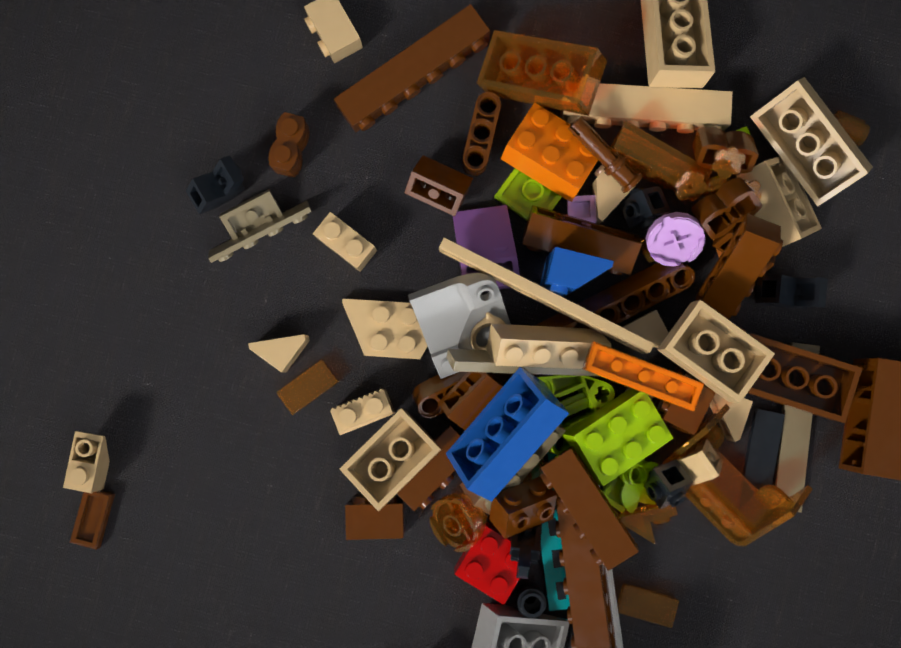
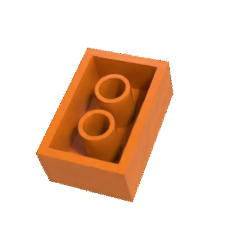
[501,102,598,202]

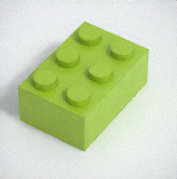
[563,388,674,487]

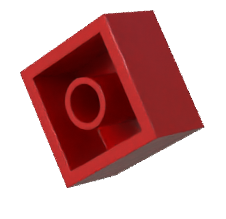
[454,520,520,605]

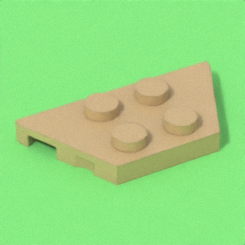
[342,299,428,359]

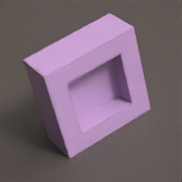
[567,195,596,223]

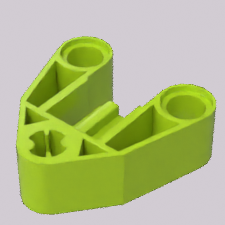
[536,375,615,455]

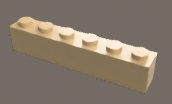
[560,81,733,133]

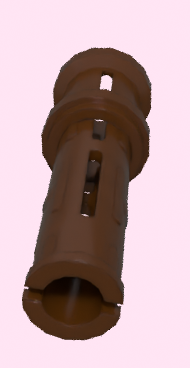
[568,116,643,193]

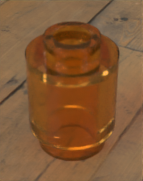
[833,110,870,146]

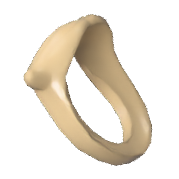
[470,312,505,350]

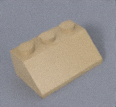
[736,157,822,247]
[340,408,441,511]

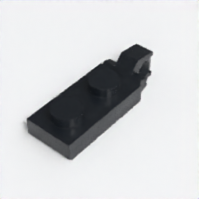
[510,524,542,579]

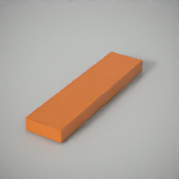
[582,341,704,411]

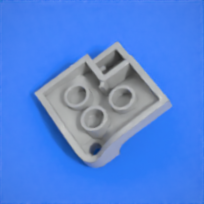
[408,273,511,379]

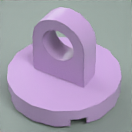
[646,212,705,267]

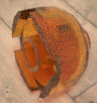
[429,492,487,552]

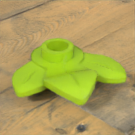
[620,461,659,513]

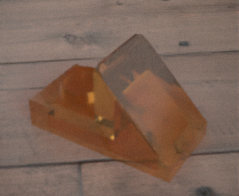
[617,505,678,544]

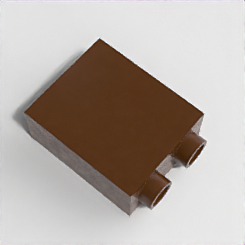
[839,358,901,480]

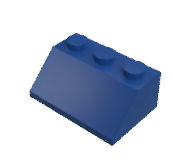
[539,247,614,297]

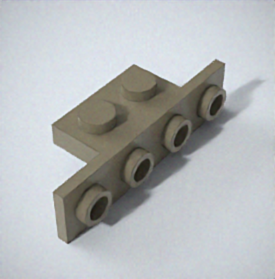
[208,189,311,263]

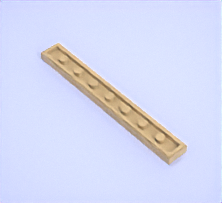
[439,238,654,354]

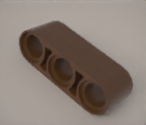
[463,92,501,176]

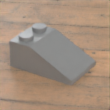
[472,603,569,648]

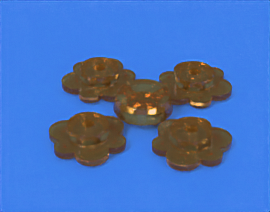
[675,146,762,232]

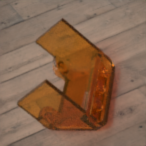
[662,404,813,546]

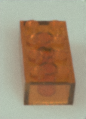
[477,30,607,116]

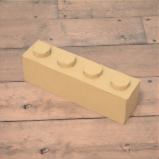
[486,324,611,369]

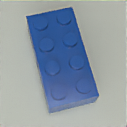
[446,367,569,502]

